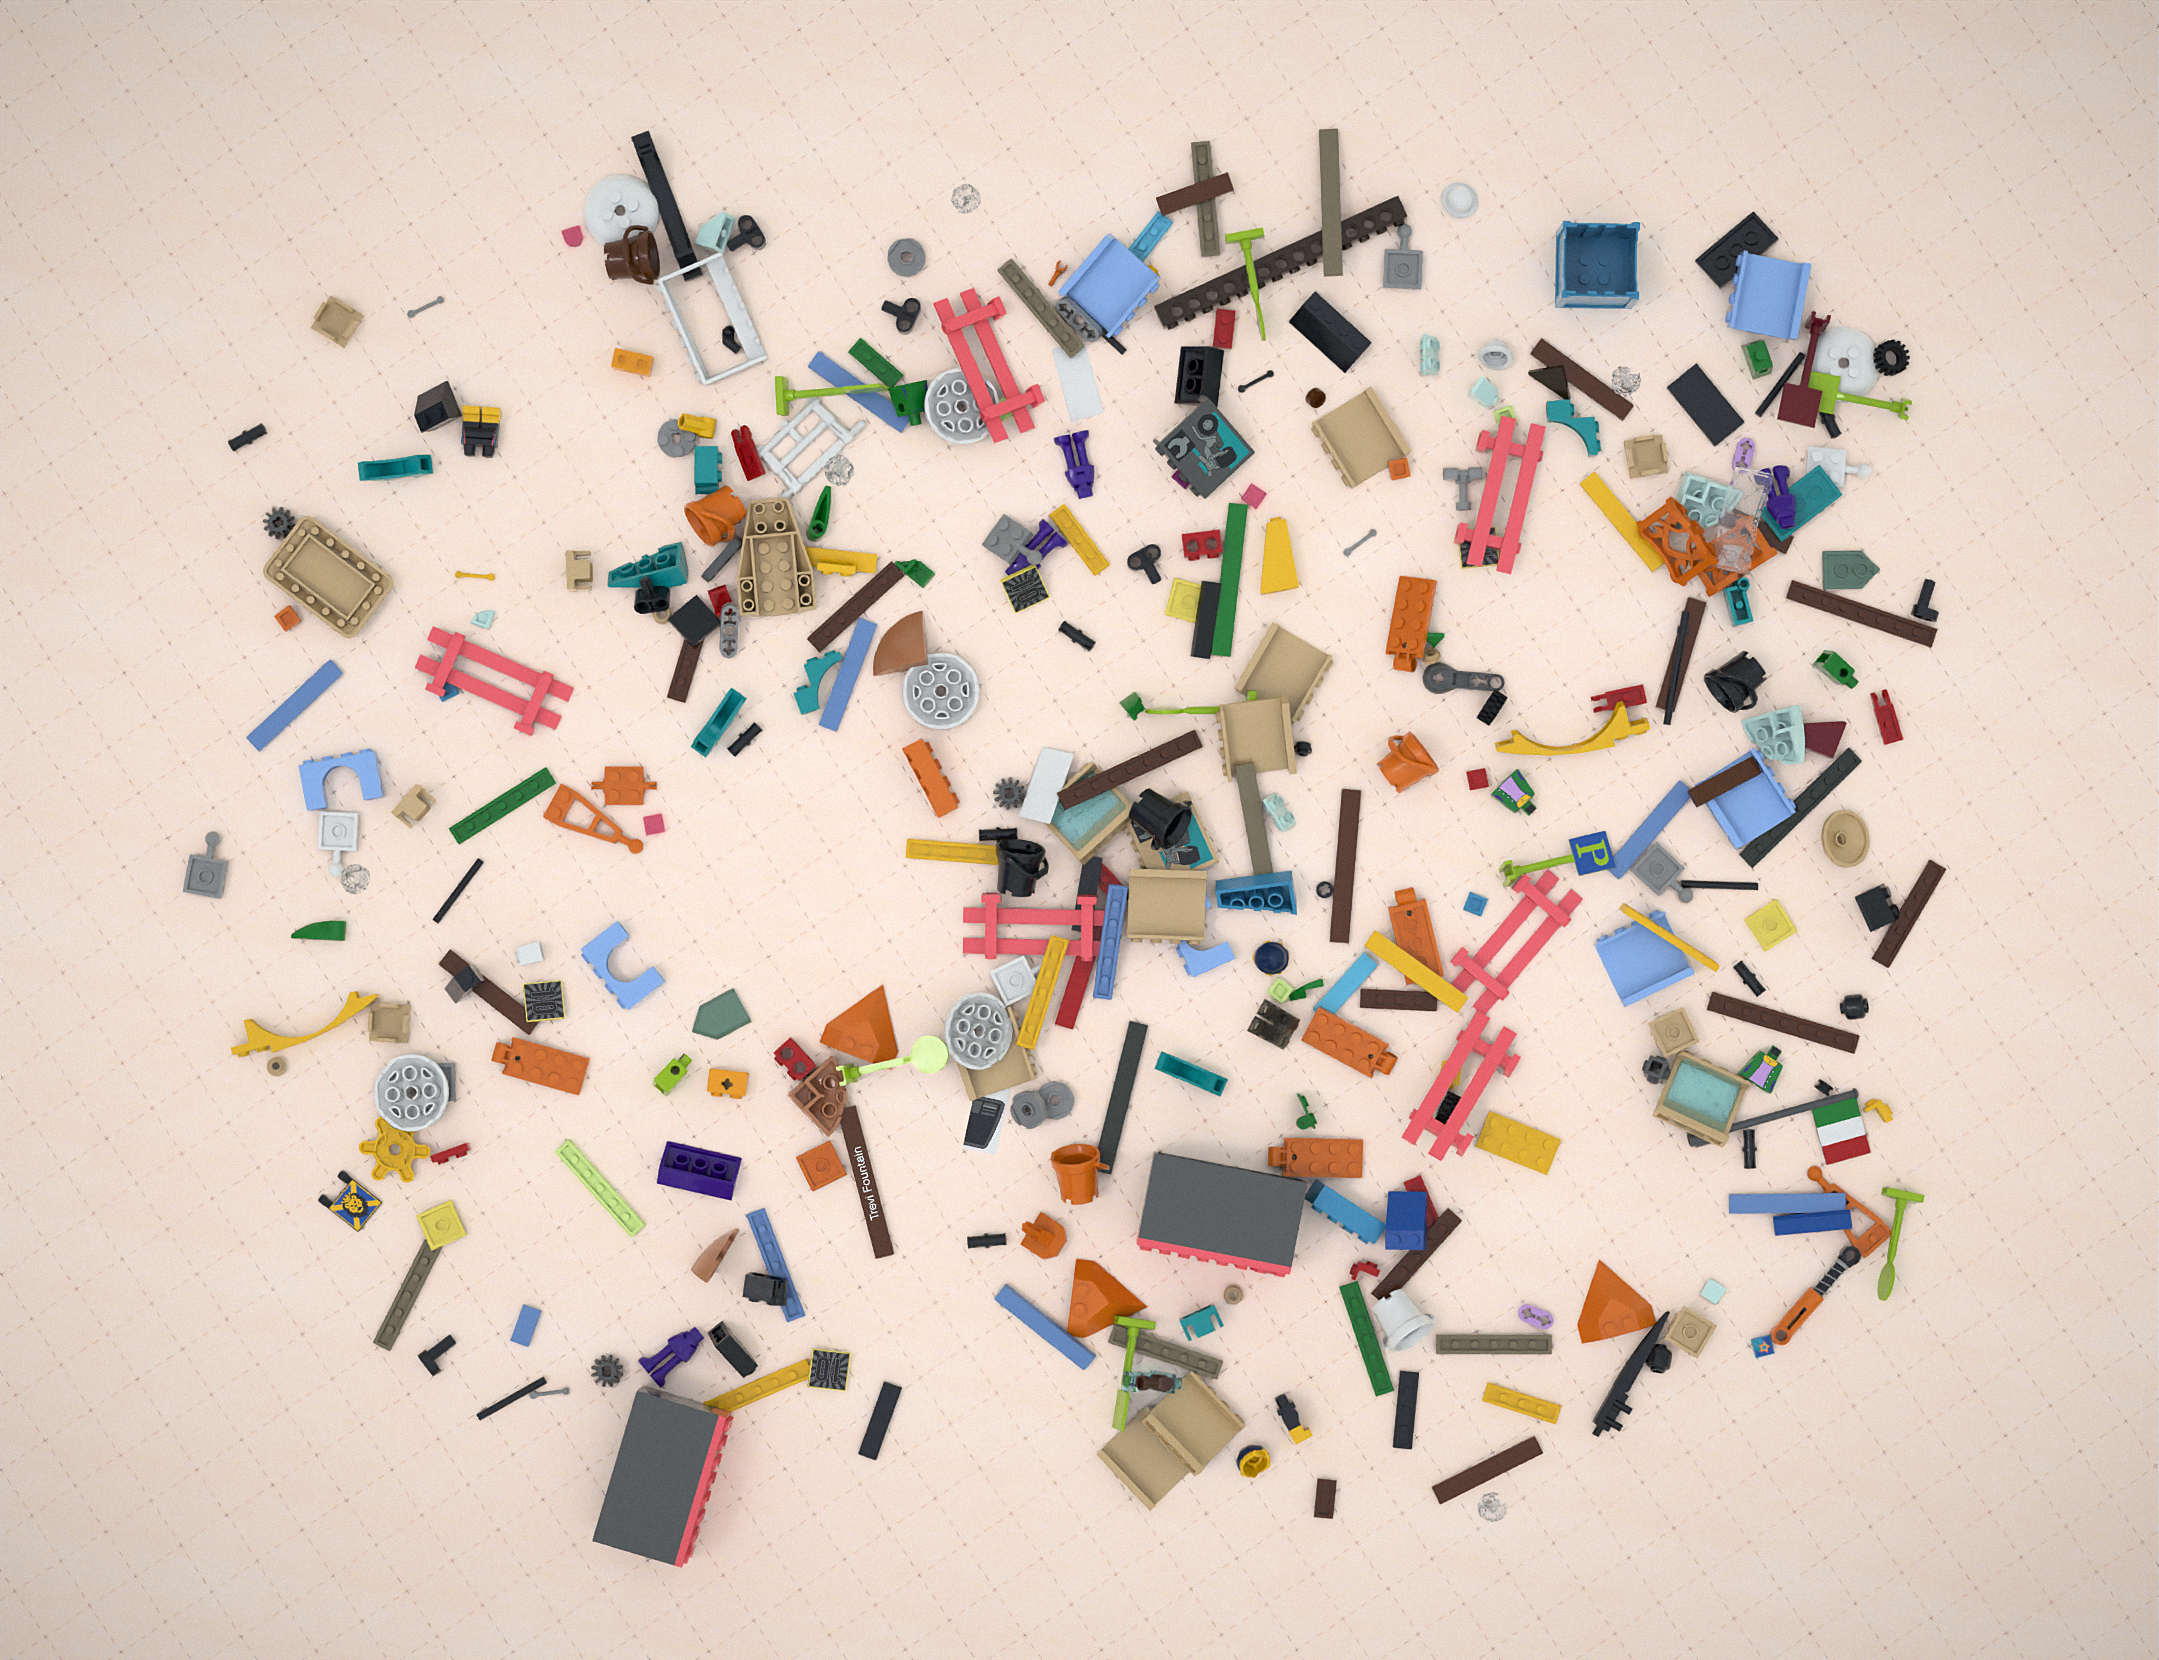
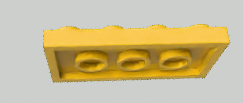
[1475,1111,1561,1175]

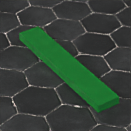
[448,767,557,845]
[1339,1281,1394,1397]

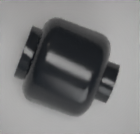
[1840,994,1869,1020]
[1646,1344,1672,1374]

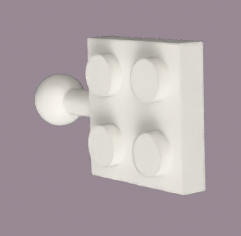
[1805,446,1872,488]
[317,811,359,877]
[990,955,1042,1006]

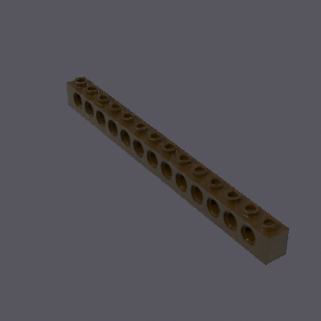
[1154,196,1408,330]

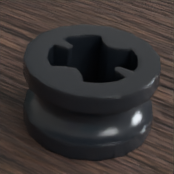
[1316,881,1333,898]
[1814,1079,1834,1096]

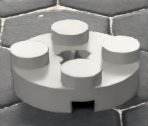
[887,238,926,277]
[657,419,696,458]
[1038,1081,1074,1120]
[1010,1090,1048,1129]

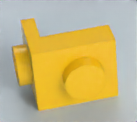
[1862,1098,1893,1123]

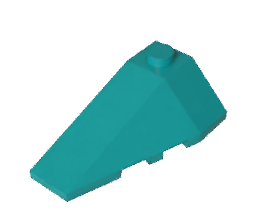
[607,542,688,588]

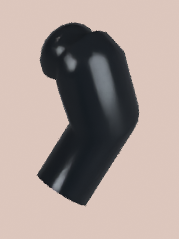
[722,325,742,354]

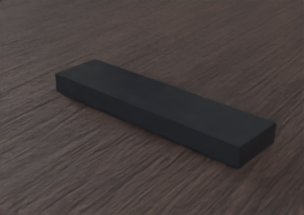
[1190,580,1222,659]
[1071,856,1103,932]
[1392,1370,1419,1450]
[858,1381,902,1460]

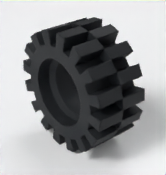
[1873,339,1910,376]
[1476,689,1508,726]
[1435,1091,1461,1125]

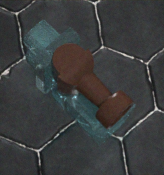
[1122,1370,1182,1394]

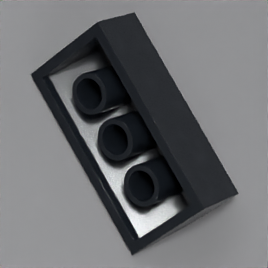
[1289,291,1372,373]

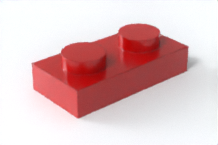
[1213,308,1236,349]
[430,1142,471,1165]

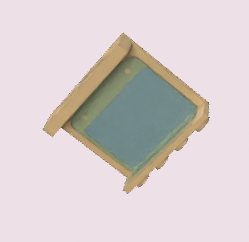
[1045,761,1133,865]
[1652,1051,1751,1148]

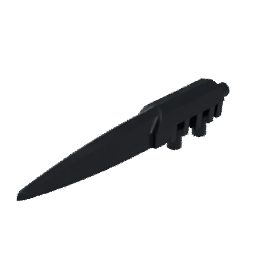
[1592,1311,1670,1438]

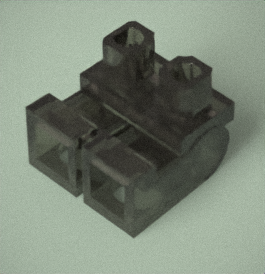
[1247,999,1300,1050]

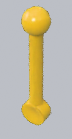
[455,571,495,581]

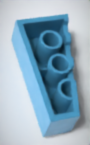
[1215,870,1297,915]
[1305,1179,1386,1244]

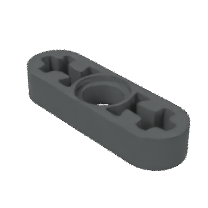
[701,535,743,583]

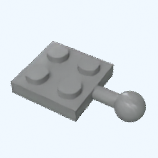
[1383,224,1423,290]
[981,514,1042,565]
[182,831,229,899]
[1630,842,1693,903]

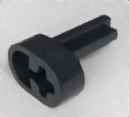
[1911,579,1939,622]
[417,1334,456,1377]

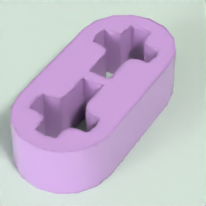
[1732,438,1755,474]
[1518,1304,1554,1329]

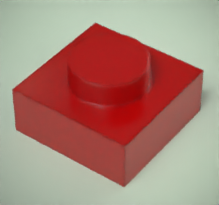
[1466,768,1489,791]

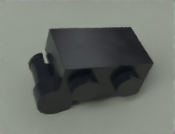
[742,1272,788,1306]

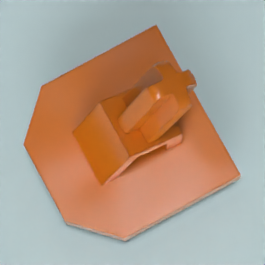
[1020,1212,1067,1260]

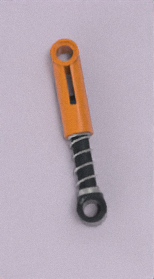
[1769,1246,1861,1345]

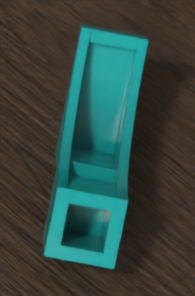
[1545,399,1601,457]
[357,455,433,481]
[793,650,843,716]
[1154,1051,1228,1097]

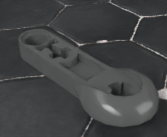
[1422,662,1505,694]

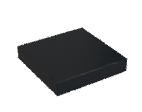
[668,595,720,648]

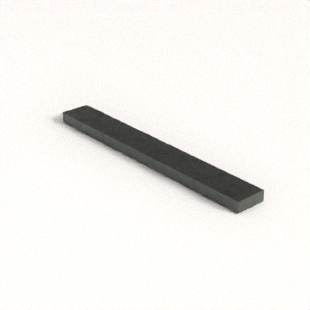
[1739,748,1862,868]
[1098,1021,1148,1175]

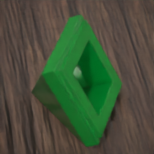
[1426,632,1445,648]

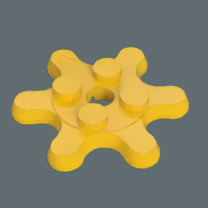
[359,1117,431,1183]

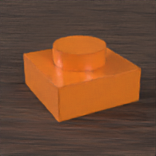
[1387,457,1411,480]
[274,605,301,632]

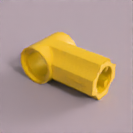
[677,413,717,439]

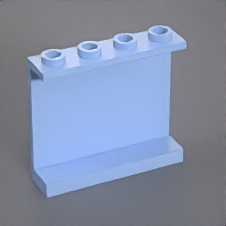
[1058,233,1161,338]
[1725,251,1812,341]
[1694,748,1796,851]
[1594,909,1695,1007]

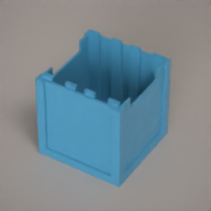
[1555,221,1640,309]

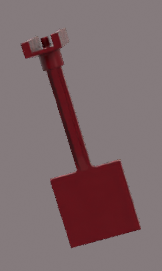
[1777,311,1831,428]

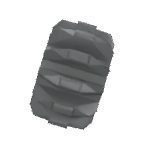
[263,507,296,540]
[993,777,1026,810]
[591,1354,624,1387]

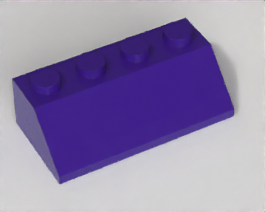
[656,1141,742,1201]

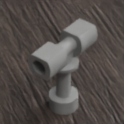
[1443,467,1483,511]

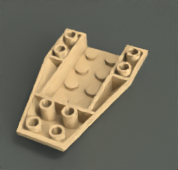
[737,497,817,617]

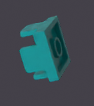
[1179,1303,1224,1341]

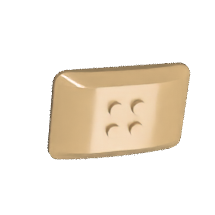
[263,516,394,638]

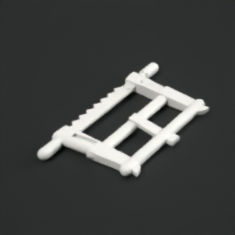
[756,398,866,499]

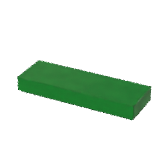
[848,338,904,387]

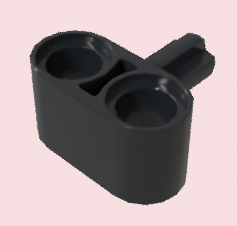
[726,215,766,252]
[881,298,921,335]
[1127,544,1162,585]
[634,576,671,614]

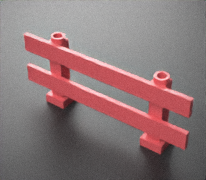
[933,288,1045,444]
[1453,416,1546,575]
[415,626,574,736]
[1450,869,1583,1015]
[963,892,1105,961]
[1401,1010,1521,1161]

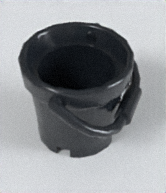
[1703,650,1767,713]
[1129,788,1192,850]
[996,839,1049,897]

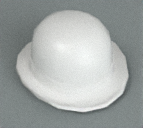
[1441,182,1478,218]
[1478,339,1513,370]

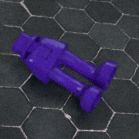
[1053,430,1094,499]
[1754,465,1796,530]
[1005,519,1068,576]
[638,1327,704,1388]

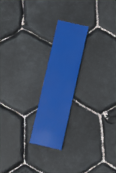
[1773,1209,1852,1236]

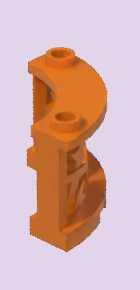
[1637,496,1719,587]
[1692,515,1778,597]

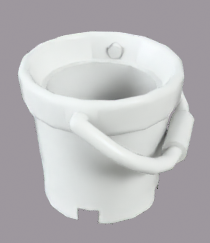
[1372,1289,1436,1353]

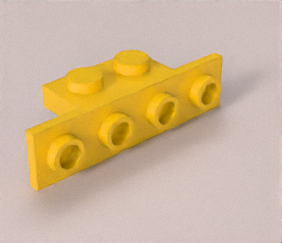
[805,546,877,577]

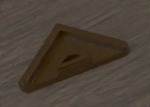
[1528,365,1571,400]

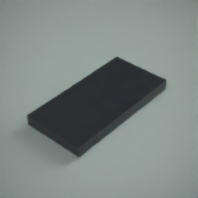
[1695,211,1779,289]
[1666,363,1745,447]

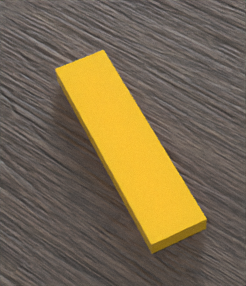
[1049,504,1110,576]
[1482,1382,1561,1424]

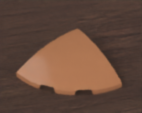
[873,611,929,676]
[787,1055,847,1137]
[691,1228,739,1283]

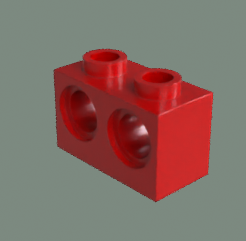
[1181,529,1222,561]
[774,1037,817,1081]

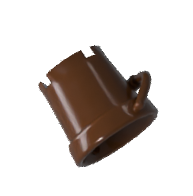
[604,225,660,285]

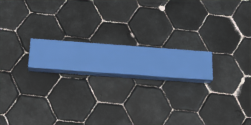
[807,351,910,433]
[819,618,877,732]
[246,659,344,752]
[1608,780,1690,880]
[1093,883,1128,1000]
[1729,1193,1846,1214]
[746,1208,805,1323]
[994,1283,1096,1370]

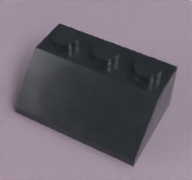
[1174,346,1224,407]

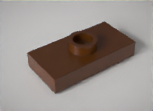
[1314,1478,1337,1519]

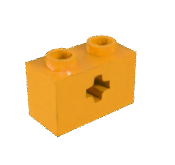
[611,348,654,377]
[707,1068,749,1099]

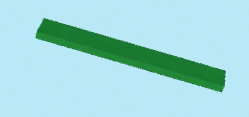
[1211,503,1248,657]

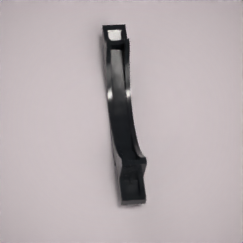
[631,130,703,283]

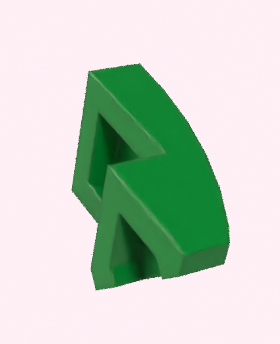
[894,559,935,588]
[1119,692,1145,721]
[1289,979,1324,1001]

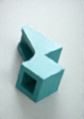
[691,687,747,758]

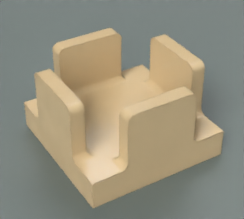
[311,295,364,348]
[1624,434,1668,479]
[566,550,593,592]
[391,784,436,829]
[367,1002,411,1043]
[1648,1007,1700,1058]
[1664,1305,1717,1359]

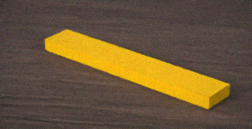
[1579,471,1664,572]
[906,839,998,865]
[1619,903,1720,972]
[1364,930,1469,1013]
[1016,935,1069,1051]
[703,1358,810,1412]

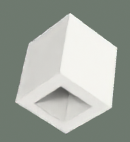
[514,942,545,966]

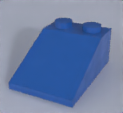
[1385,1191,1427,1250]

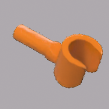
[1048,260,1067,287]

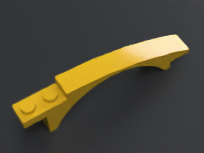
[1494,701,1650,756]
[231,991,379,1058]

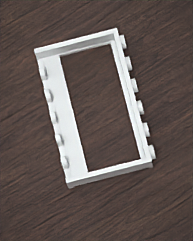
[656,252,767,386]

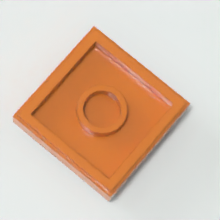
[796,1140,847,1192]

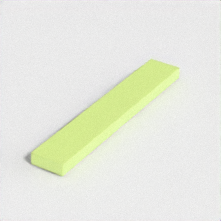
[555,1139,646,1238]

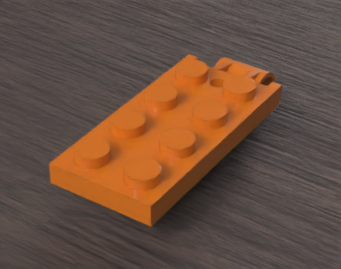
[1385,576,1437,672]
[1388,887,1444,985]
[1301,1006,1398,1078]
[491,1037,590,1096]
[1268,1138,1363,1178]

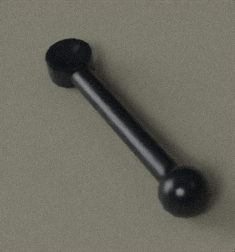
[1238,370,1274,393]

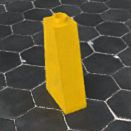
[1260,517,1299,595]

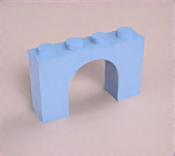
[298,748,385,811]
[1176,895,1235,978]
[580,921,666,1010]

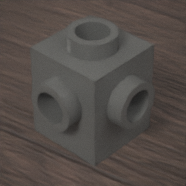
[1642,1055,1671,1085]

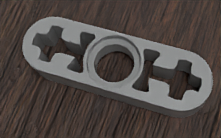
[1055,297,1103,342]
[719,602,739,658]

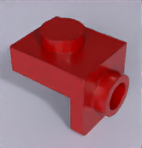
[708,584,733,617]
[1349,1260,1380,1280]

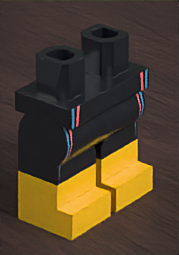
[461,405,501,458]
[1274,1393,1313,1445]

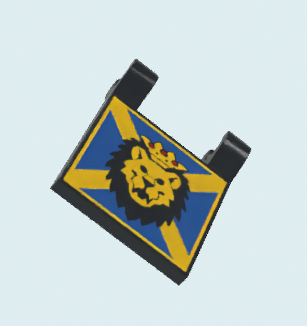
[318,1170,382,1232]

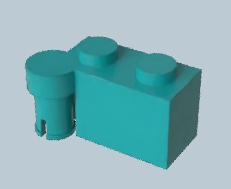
[694,446,722,495]
[1723,577,1754,627]

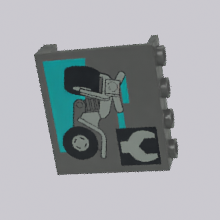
[1153,394,1255,499]

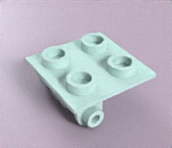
[1420,333,1440,376]
[1262,792,1296,833]

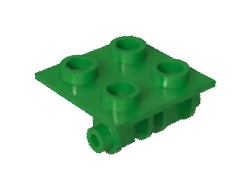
[1296,1093,1317,1130]

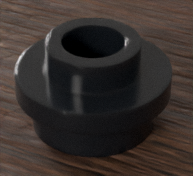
[1294,741,1312,757]

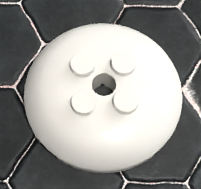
[583,174,659,246]
[1804,326,1880,403]
[924,368,999,445]
[903,653,979,729]
[944,992,1013,1070]
[374,1054,449,1131]

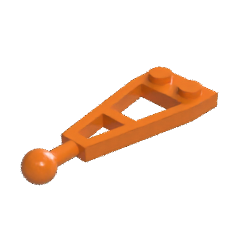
[543,784,643,854]
[1807,1166,1891,1259]

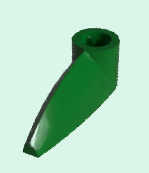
[806,485,831,542]
[291,921,346,941]

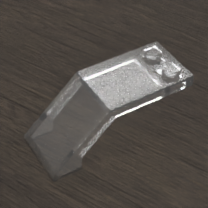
[1710,466,1773,575]

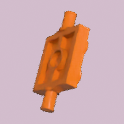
[591,766,657,805]

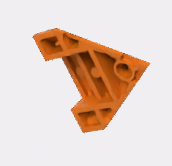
[820,985,898,1070]
[1067,1259,1147,1338]
[1577,1259,1656,1344]

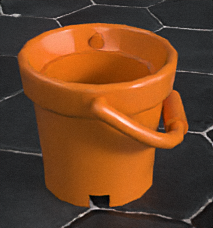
[684,485,747,547]
[1376,731,1439,794]
[1050,1144,1110,1205]

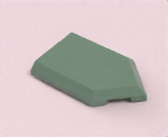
[1822,550,1880,589]
[692,988,752,1040]

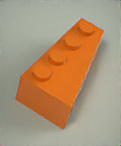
[902,738,960,818]

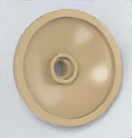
[1821,810,1869,868]

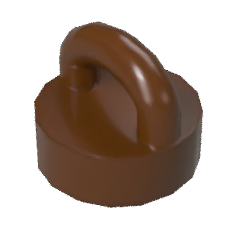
[1305,387,1326,408]

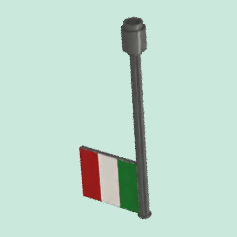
[1686,1088,1871,1165]

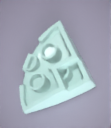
[1672,470,1743,528]
[1741,705,1805,765]

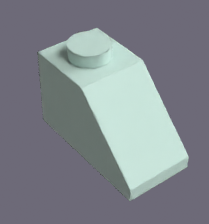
[695,212,736,254]
[1468,376,1499,409]

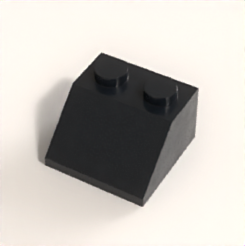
[414,381,462,433]
[1854,883,1900,932]

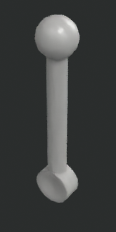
[407,296,444,318]
[1343,529,1377,556]
[529,1387,569,1399]

